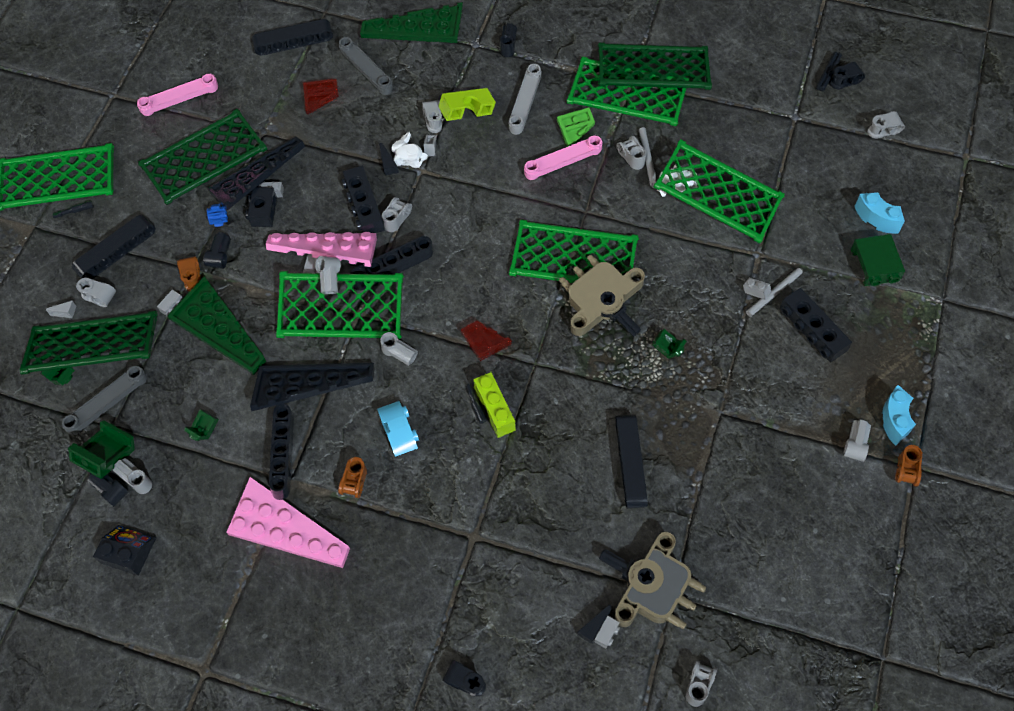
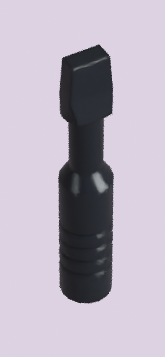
[53,201,94,218]
[466,384,487,424]

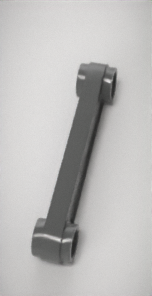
[339,37,393,95]
[62,366,147,435]

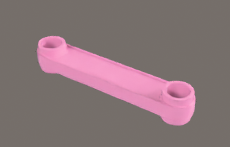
[137,74,218,116]
[524,135,602,180]

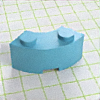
[855,192,905,234]
[882,385,916,446]
[377,401,419,457]

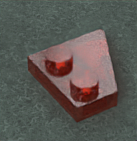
[303,79,339,114]
[461,321,512,361]

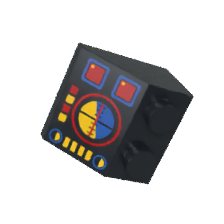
[93,525,156,576]

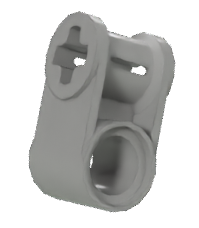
[422,100,442,133]
[867,111,905,139]
[617,136,646,170]
[382,197,412,232]
[76,278,116,307]
[685,660,717,707]

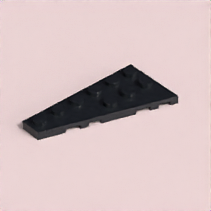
[207,136,305,210]
[250,363,375,412]

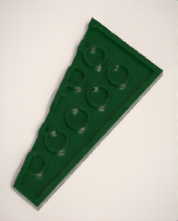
[360,2,463,43]

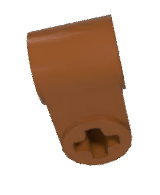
[177,256,201,292]
[895,445,923,487]
[338,457,367,498]

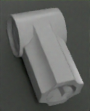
[315,256,341,295]
[381,332,418,366]
[843,420,871,462]
[113,458,152,494]

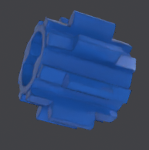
[207,204,228,227]

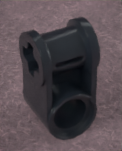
[830,62,865,90]
[442,660,486,697]

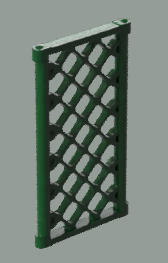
[598,42,712,90]
[138,109,268,205]
[20,311,158,375]

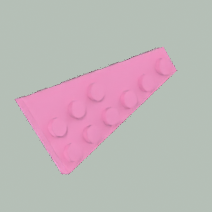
[266,232,377,267]
[226,477,350,568]

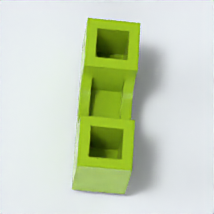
[438,88,496,121]
[473,372,516,438]

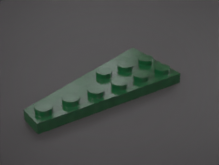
[167,276,266,375]

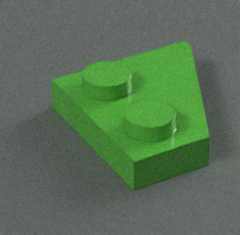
[557,108,595,147]

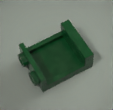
[851,234,905,287]
[68,420,135,479]

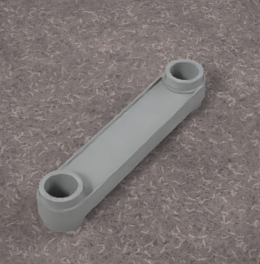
[508,64,541,135]

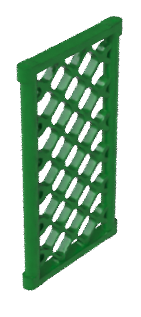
[567,56,690,127]
[654,139,785,244]
[0,143,114,211]
[509,219,639,283]
[276,271,404,340]

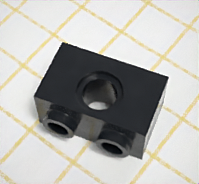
[246,187,277,227]

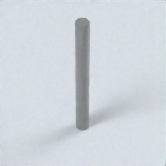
[639,127,657,188]
[746,268,803,317]

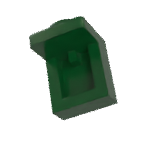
[652,329,687,359]
[40,359,75,386]
[184,409,219,441]

